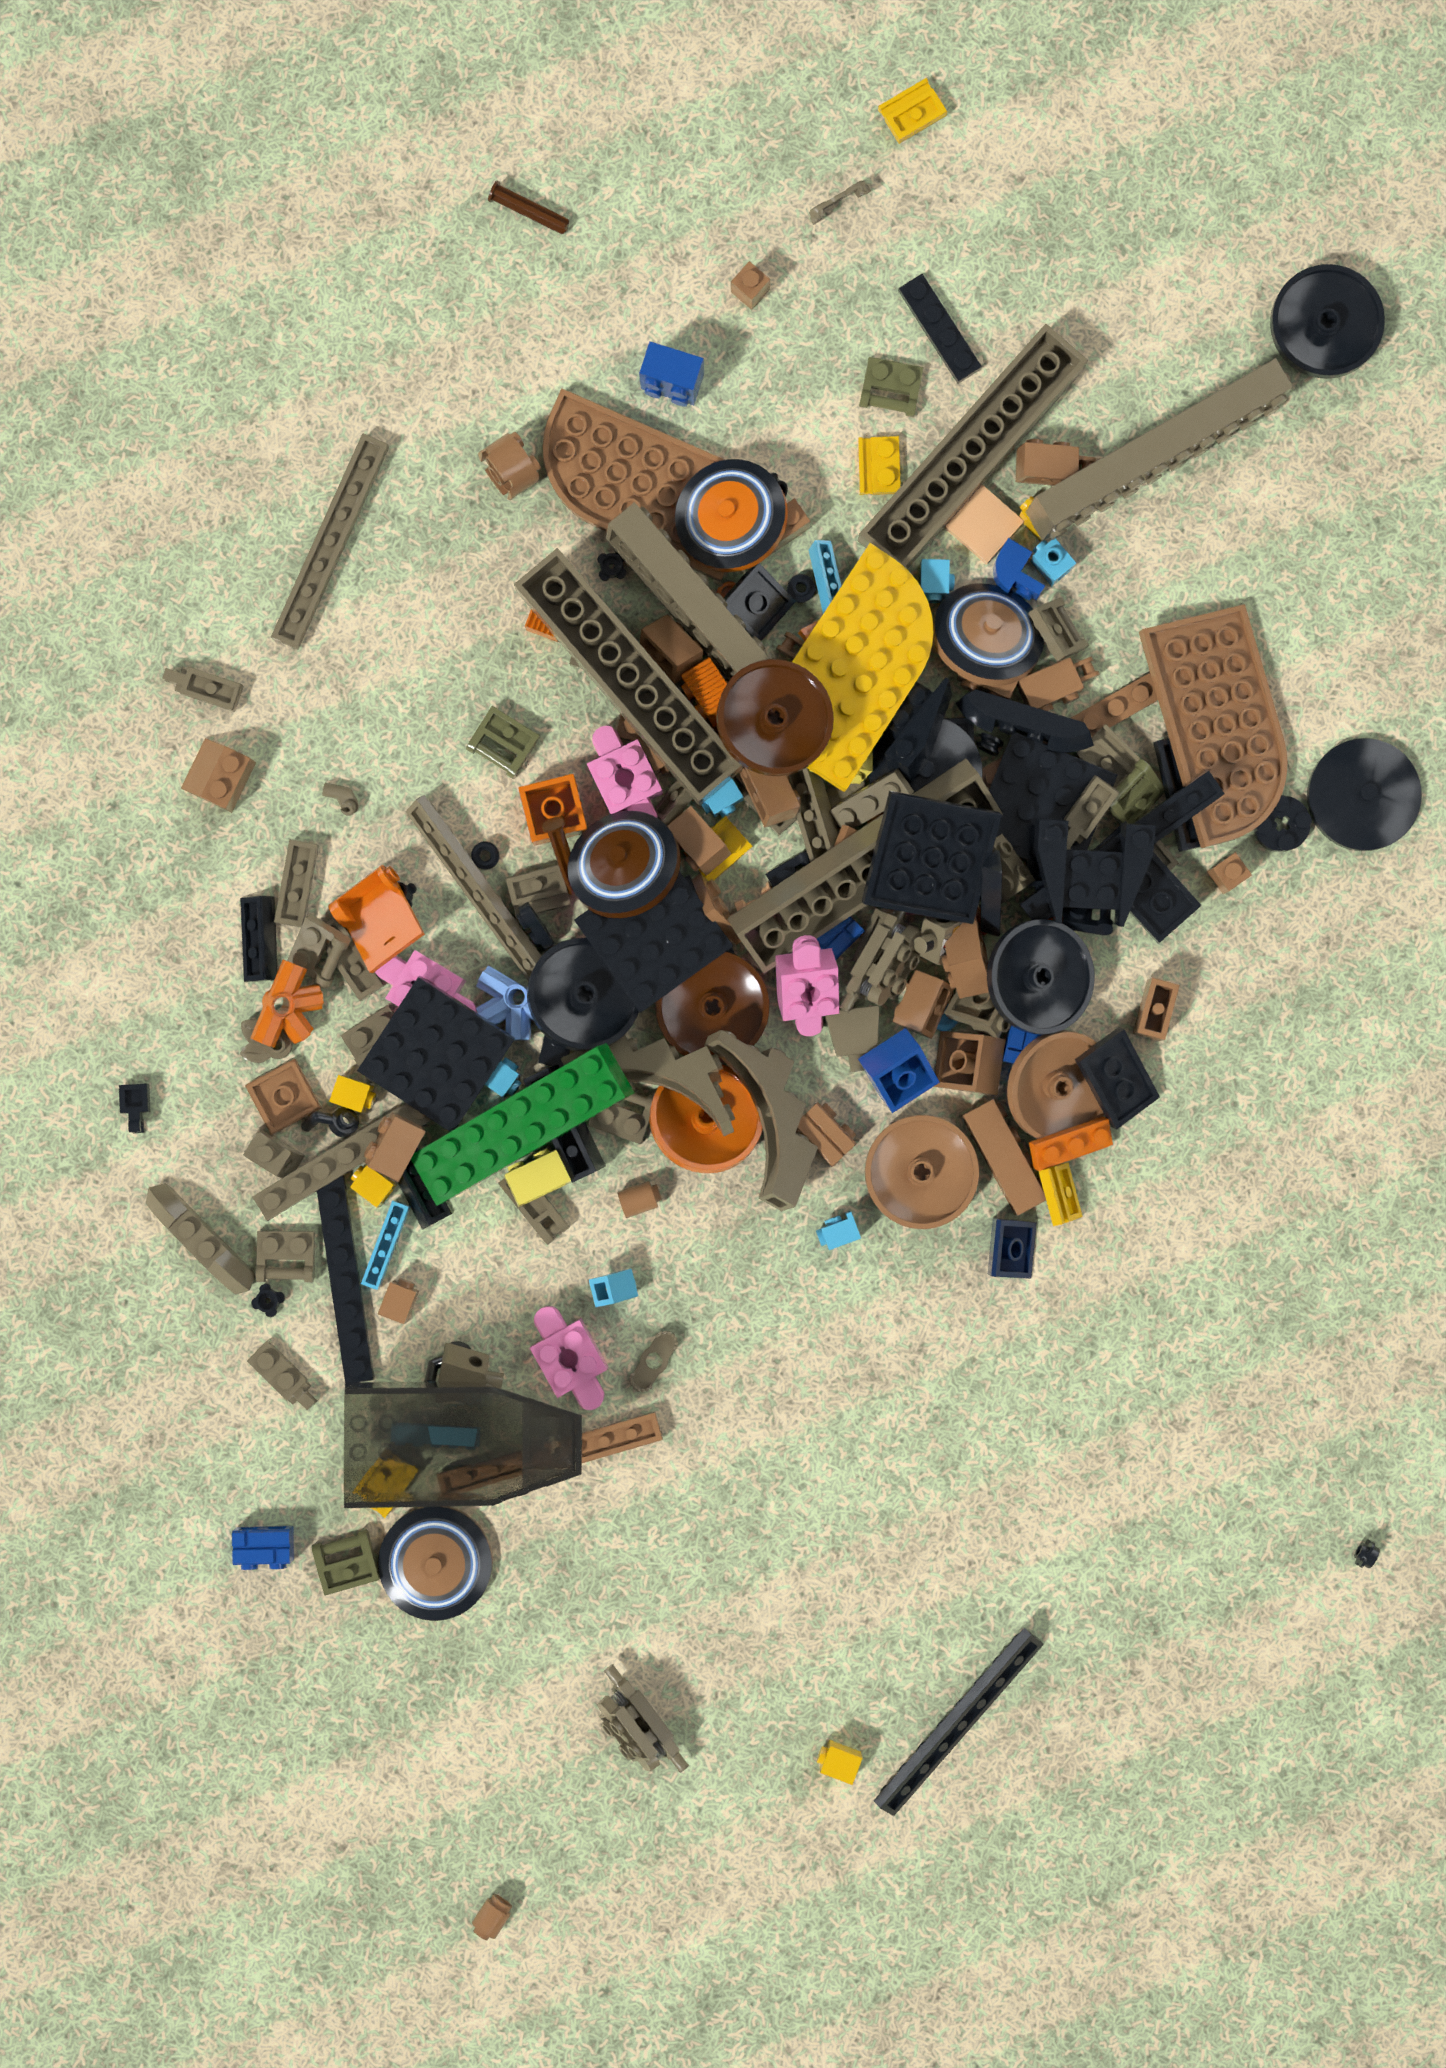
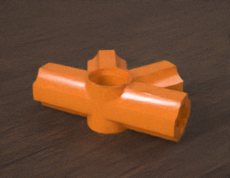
[250,959,324,1048]

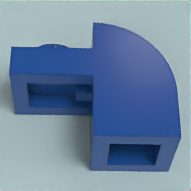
[993,538,1045,601]

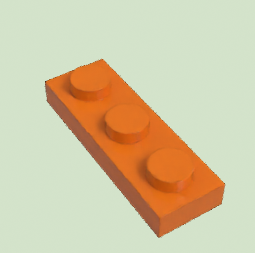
[1029,1116,1113,1171]

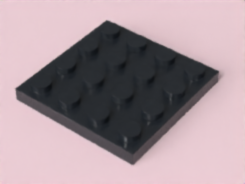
[989,732,1118,865]
[862,791,1002,924]
[574,871,733,1013]
[357,976,515,1132]

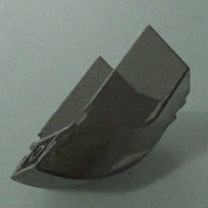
[343,1382,582,1508]

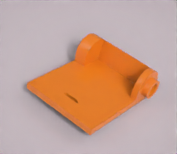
[328,865,425,973]

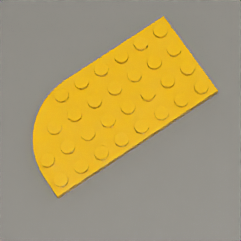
[792,543,933,792]

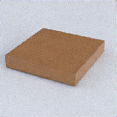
[245,1059,322,1135]

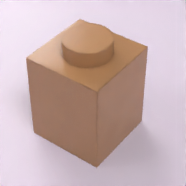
[731,261,770,310]
[1207,852,1252,894]
[378,1278,419,1324]

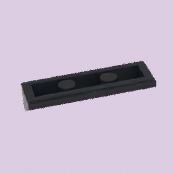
[980,850,1002,937]
[240,896,278,982]
[398,1147,452,1229]

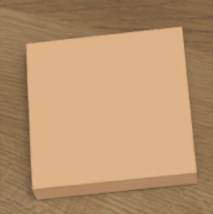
[945,485,1024,565]

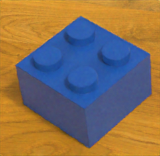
[639,341,704,407]
[858,1028,940,1113]

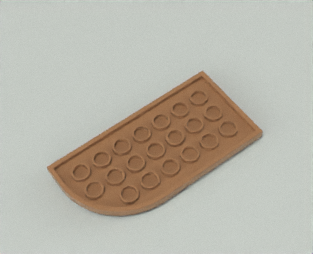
[543,388,726,582]
[1139,604,1288,849]

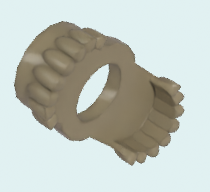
[809,181,871,225]
[630,1330,678,1393]

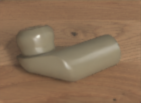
[322,782,358,816]

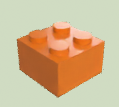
[518,774,588,846]

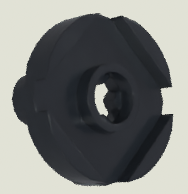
[1254,795,1312,852]

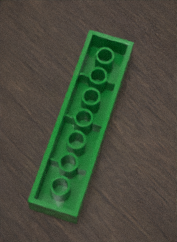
[411,1043,635,1206]

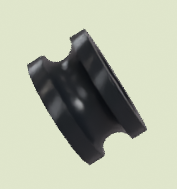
[976,732,1004,756]

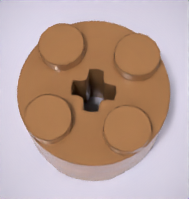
[478,432,541,500]

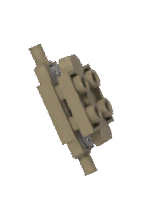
[839,910,921,1013]
[597,1664,689,1773]

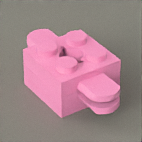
[587,726,663,818]
[775,935,839,1036]
[375,950,477,1013]
[530,1306,609,1410]

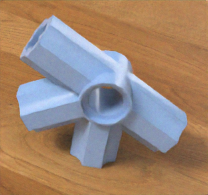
[476,966,534,1040]

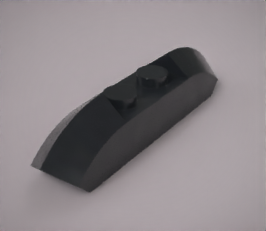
[956,689,1094,752]

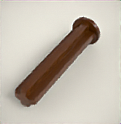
[488,180,570,234]
[542,817,575,895]

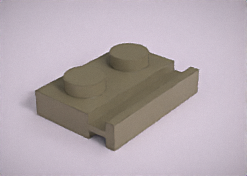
[1076,724,1141,789]
[506,865,571,919]

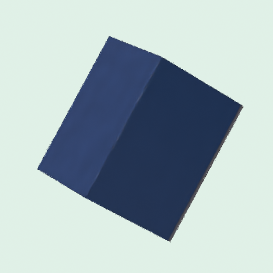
[987,1218,1037,1279]

